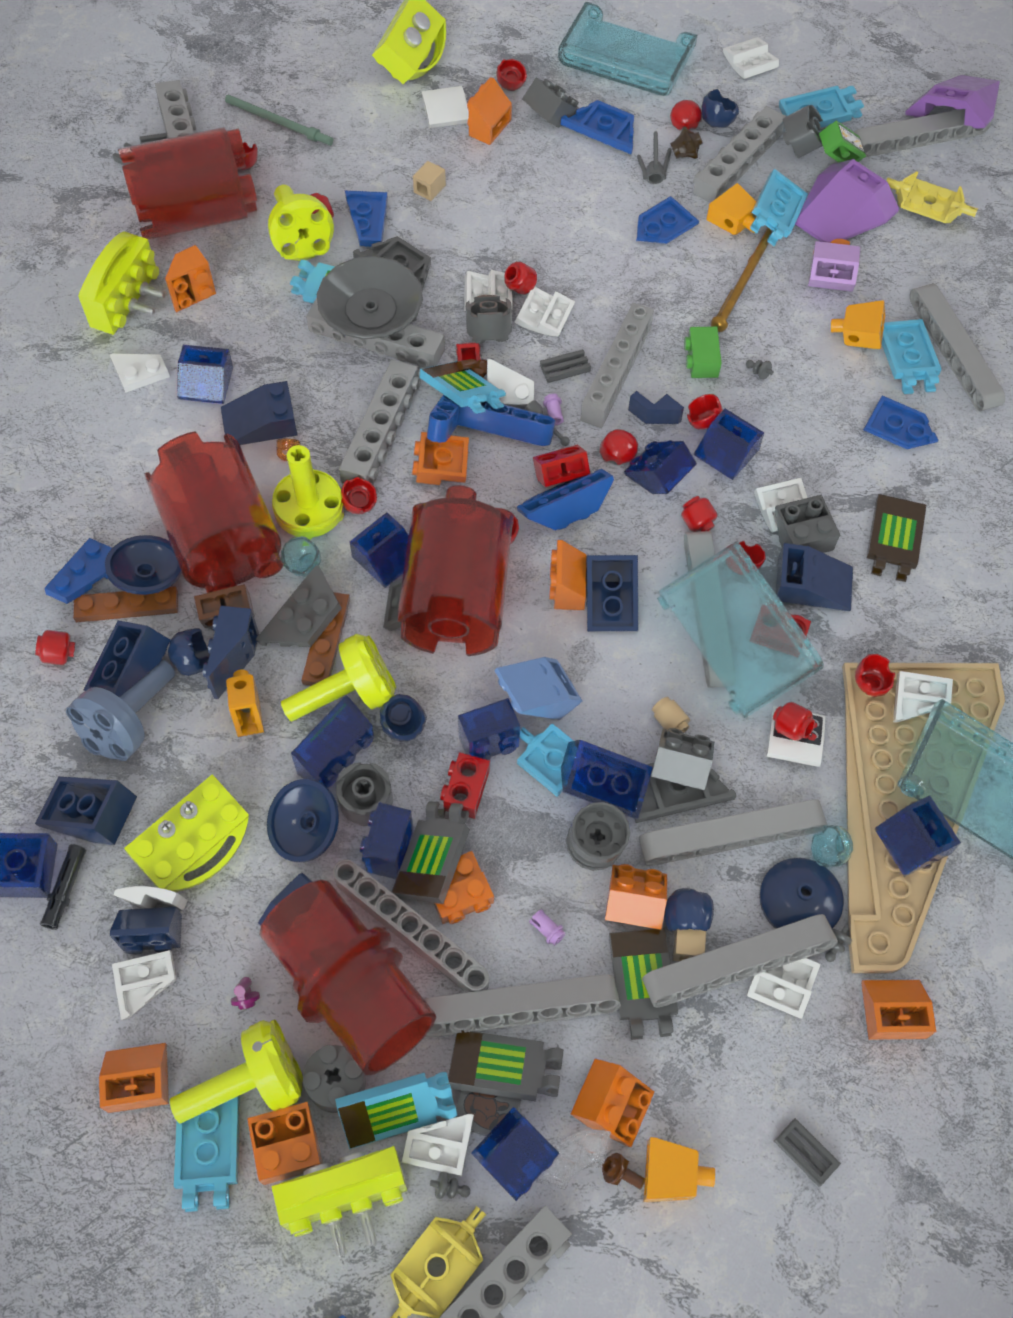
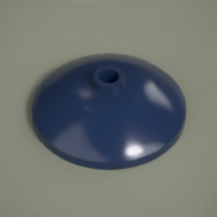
[105,535,183,595]
[267,779,339,862]
[759,858,844,929]

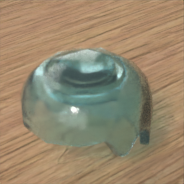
[281,536,322,577]
[811,825,853,867]

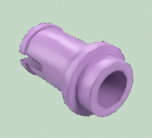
[543,394,564,425]
[529,909,566,946]

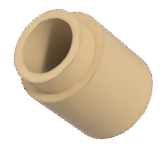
[652,697,690,733]

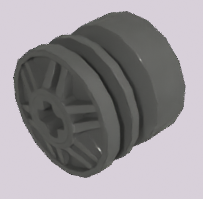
[566,802,630,871]

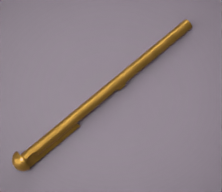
[711,228,773,332]

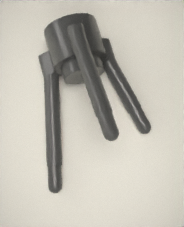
[637,131,672,184]

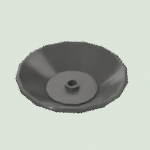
[316,256,423,340]

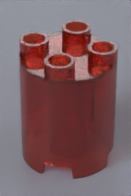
[118,127,257,240]
[144,431,283,593]
[398,485,514,657]

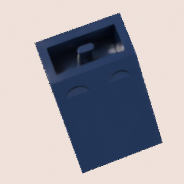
[775,543,853,611]
[203,606,259,699]

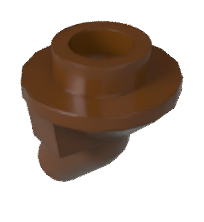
[457,359,487,378]
[602,1153,646,1190]

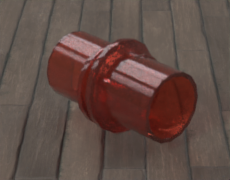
[259,880,437,1076]

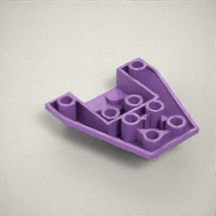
[905,75,1000,129]
[795,159,899,243]

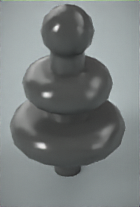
[746,360,774,380]
[825,926,852,962]
[430,1172,471,1199]

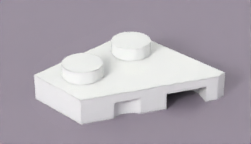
[110,353,170,392]
[487,359,534,406]
[893,671,953,723]
[112,950,177,1020]
[402,1114,474,1176]

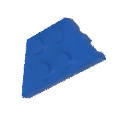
[561,100,634,155]

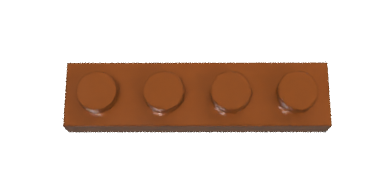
[73,586,178,623]
[302,592,350,686]

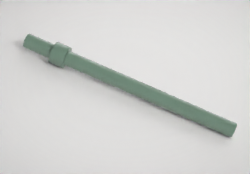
[225,94,334,146]

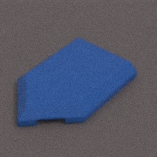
[636,196,700,244]
[864,395,939,449]

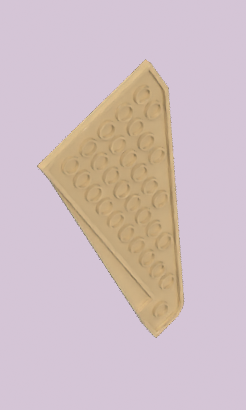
[842,663,1005,973]

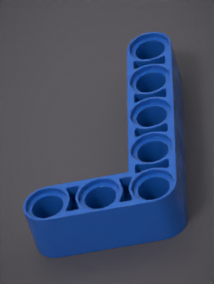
[427,395,555,446]

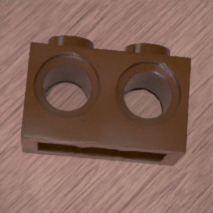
[194,584,255,628]

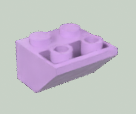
[808,241,860,292]

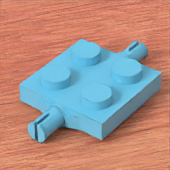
[517,724,593,797]

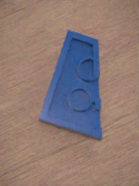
[344,190,388,247]
[44,538,112,604]

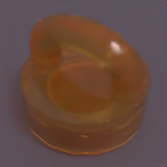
[276,438,300,461]

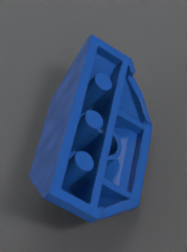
[517,469,614,531]

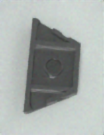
[353,236,431,290]
[256,565,342,647]
[635,763,737,823]

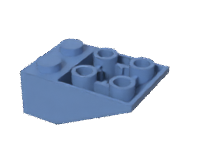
[494,657,583,720]

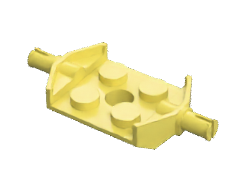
[886,171,978,223]
[390,1206,486,1318]

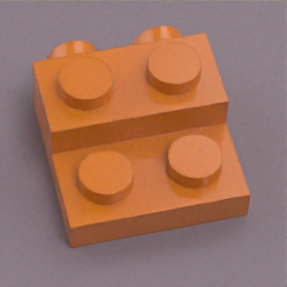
[412,432,469,485]
[434,851,494,925]

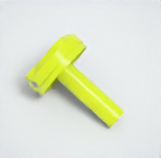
[268,185,334,261]
[272,445,344,541]
[281,633,396,722]
[170,1019,303,1124]

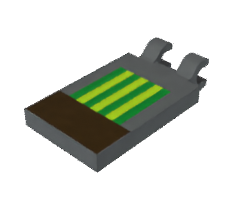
[391,801,470,904]
[608,928,678,1040]
[448,1030,564,1102]

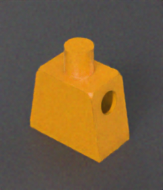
[706,183,756,235]
[831,300,886,349]
[226,669,264,737]
[643,1137,715,1202]

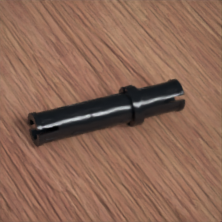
[40,844,87,930]

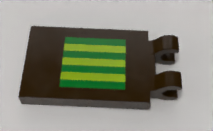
[866,494,927,582]

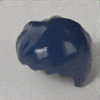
[701,89,739,128]
[168,628,210,676]
[380,694,427,742]
[664,888,714,932]

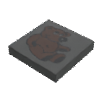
[454,1090,522,1144]

